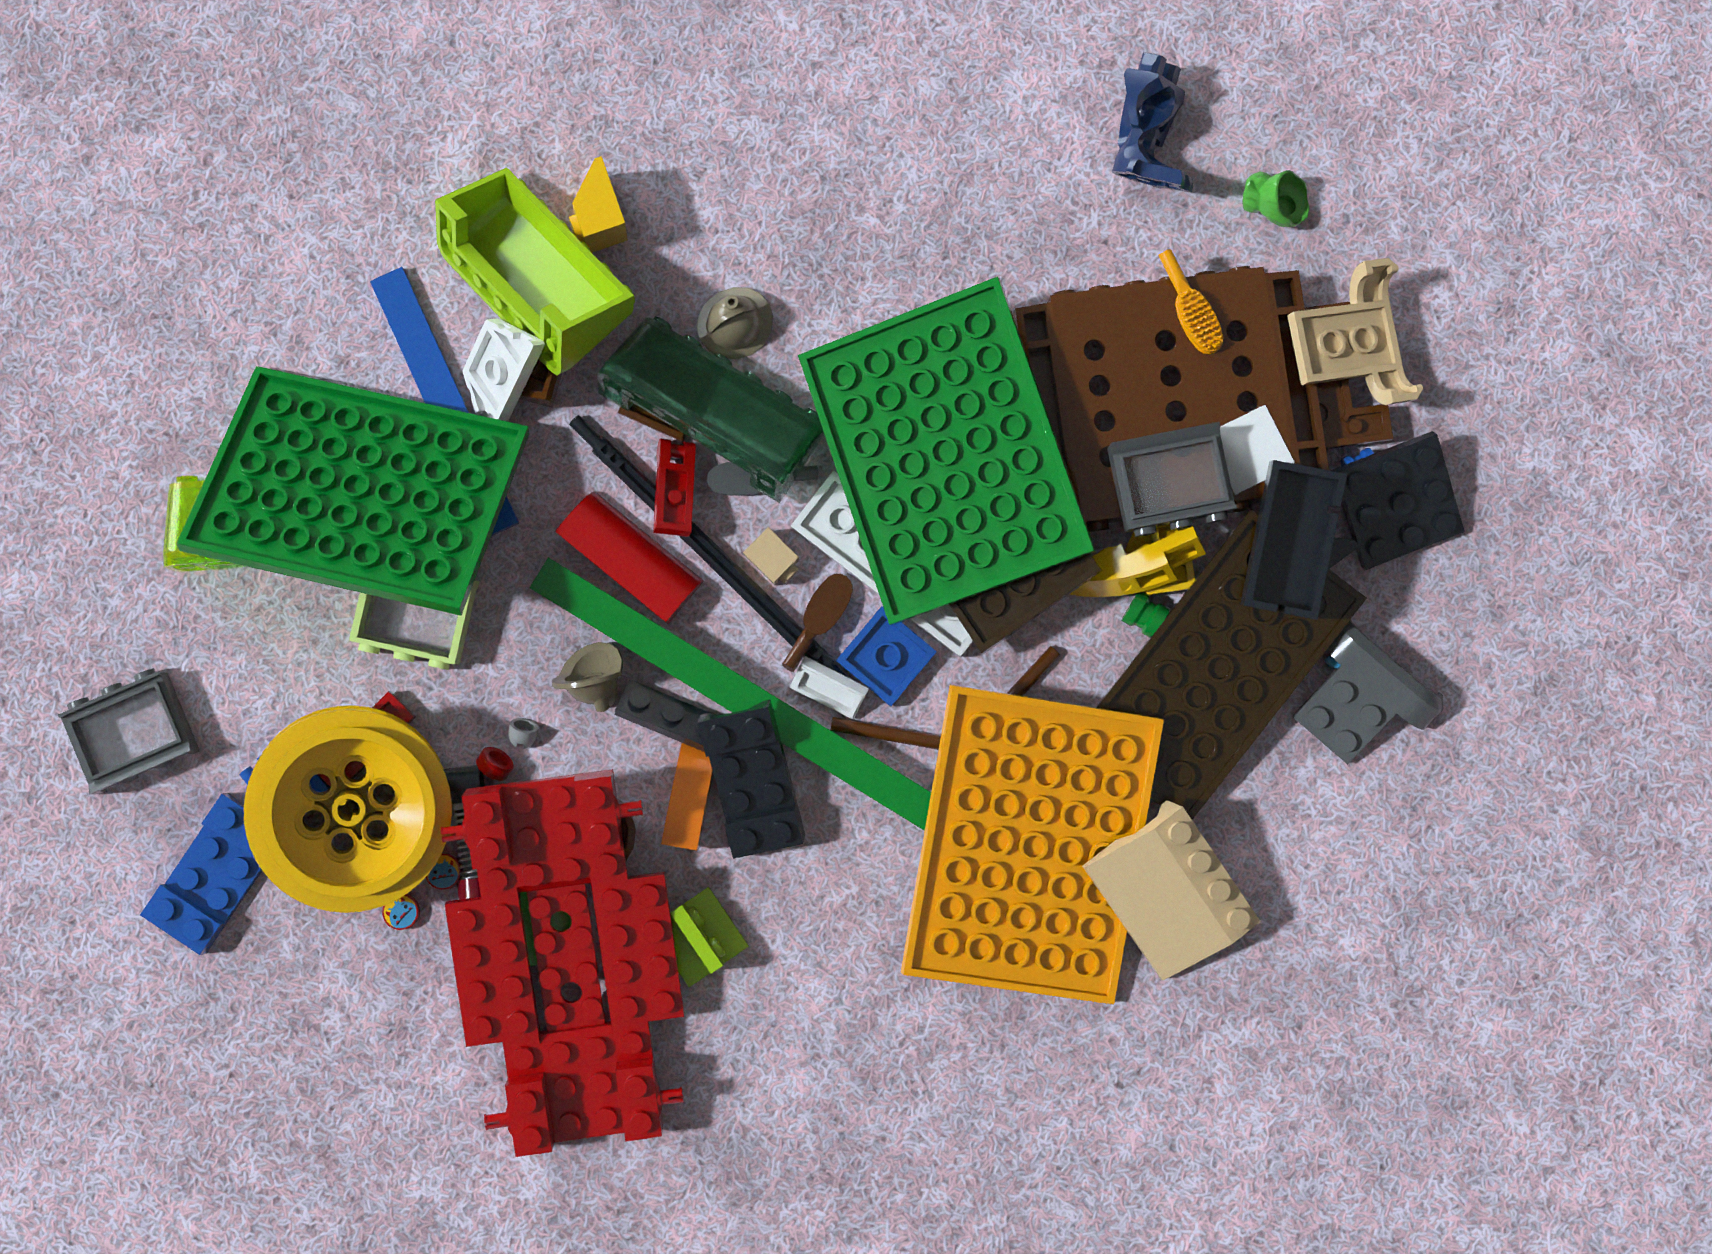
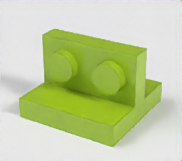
[670,887,749,987]

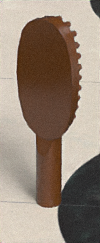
[782,574,853,672]

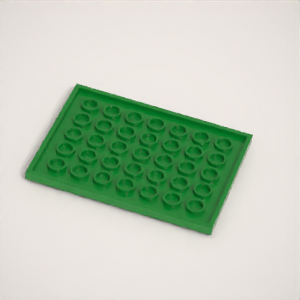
[798,276,1096,625]
[176,366,530,616]

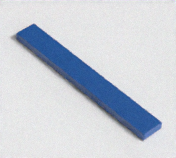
[370,267,520,537]

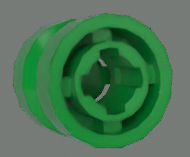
[1121,592,1170,638]

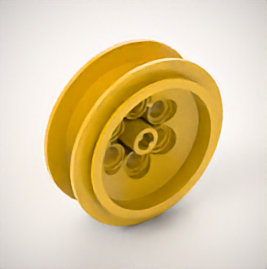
[244,705,452,913]

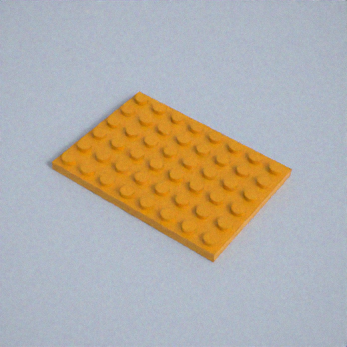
[901,684,1164,1005]

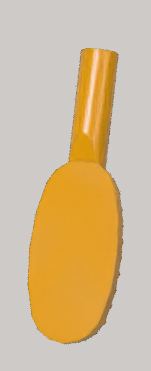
[1158,249,1223,354]

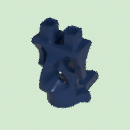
[1112,52,1193,193]

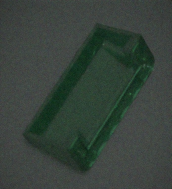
[597,316,825,503]

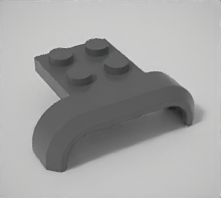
[1293,619,1444,765]

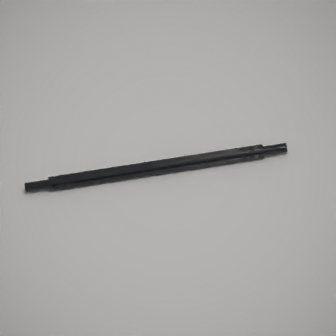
[569,415,849,678]

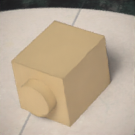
[743,527,799,585]

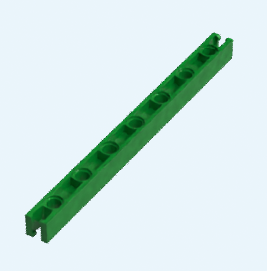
[529,557,931,831]

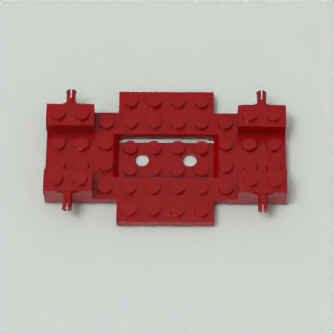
[441,769,685,1157]

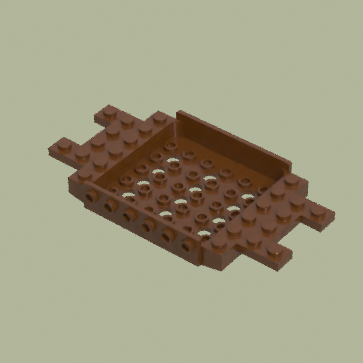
[1013,266,1393,532]

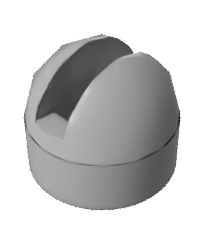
[508,718,539,749]

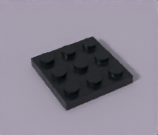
[1332,431,1465,570]

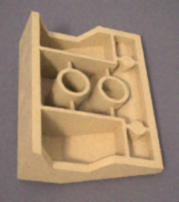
[1082,800,1261,980]

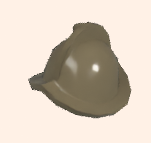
[696,287,773,359]
[552,642,623,712]

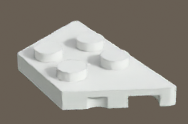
[463,318,545,422]

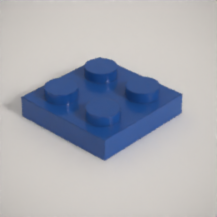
[836,606,937,707]

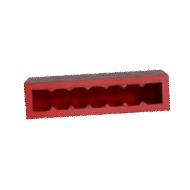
[555,491,704,624]

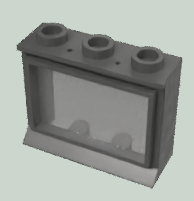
[1107,422,1237,537]
[58,668,200,795]

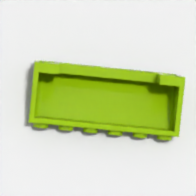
[435,167,635,375]

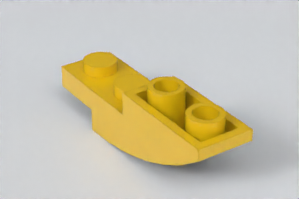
[1069,526,1206,597]

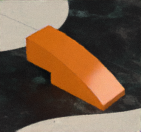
[661,743,713,851]

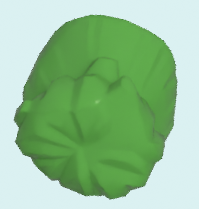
[1242,170,1310,227]

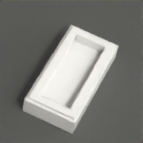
[790,656,869,720]

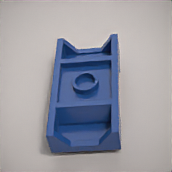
[140,793,262,955]

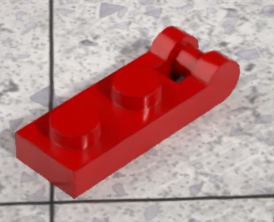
[653,438,696,537]

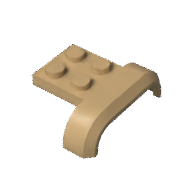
[1287,258,1423,405]

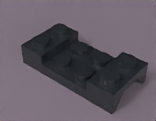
[697,699,805,859]

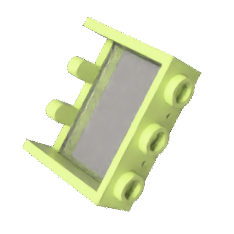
[349,580,480,670]

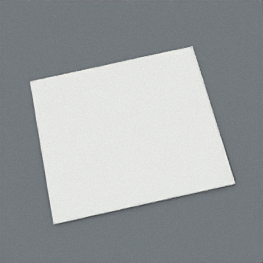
[1220,405,1295,495]

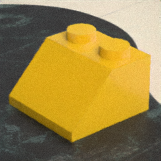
[569,156,628,253]

